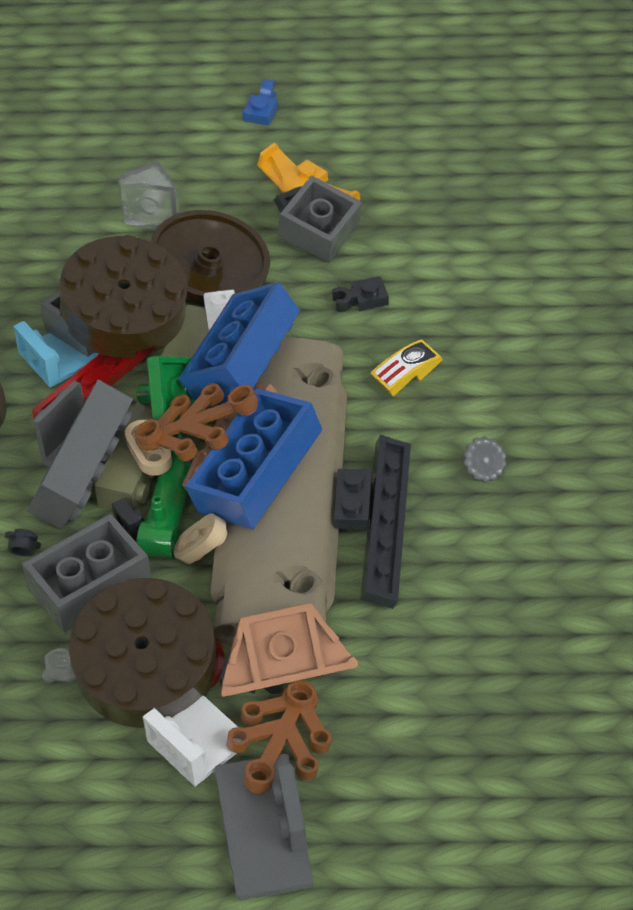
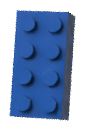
[179,282,300,406]
[185,388,323,530]

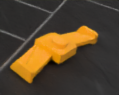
[257,143,360,201]

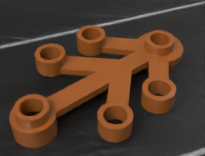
[135,383,258,461]
[226,680,332,794]

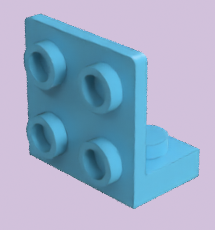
[13,321,99,388]

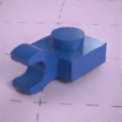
[242,79,278,126]

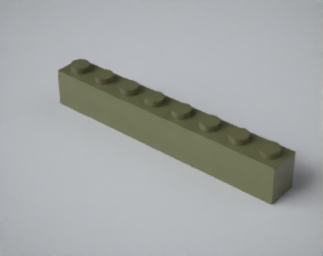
[94,304,209,511]

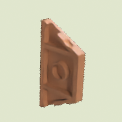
[220,603,359,697]

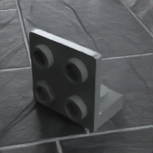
[34,381,84,467]

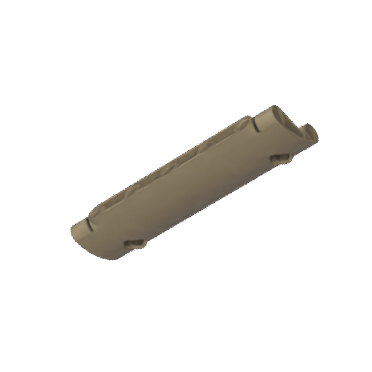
[211,337,347,643]

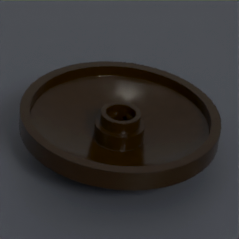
[151,210,270,305]

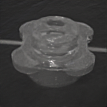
[42,648,76,683]

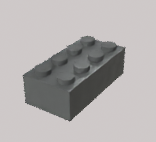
[26,380,133,530]

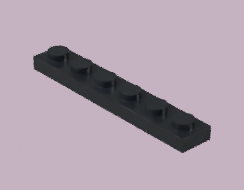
[360,434,411,609]

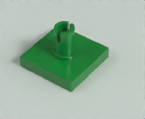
[136,356,195,422]

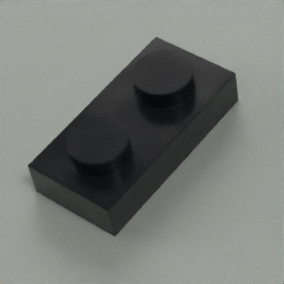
[334,469,372,529]

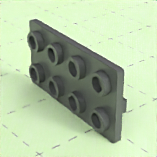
[215,754,314,901]

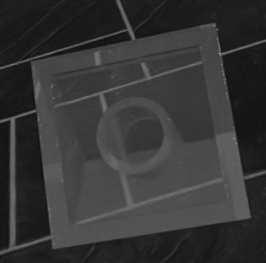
[118,161,179,229]

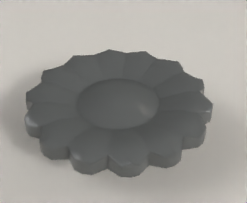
[463,436,507,482]

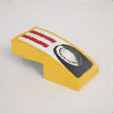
[370,339,443,397]

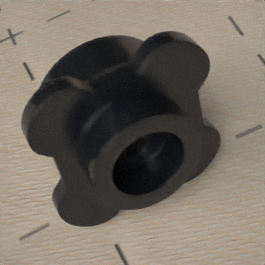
[4,528,41,557]

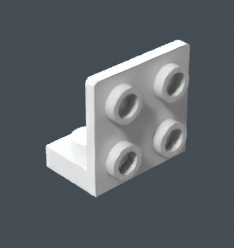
[143,696,243,786]

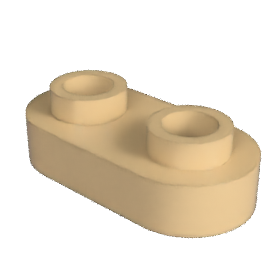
[125,420,172,475]
[174,513,227,565]

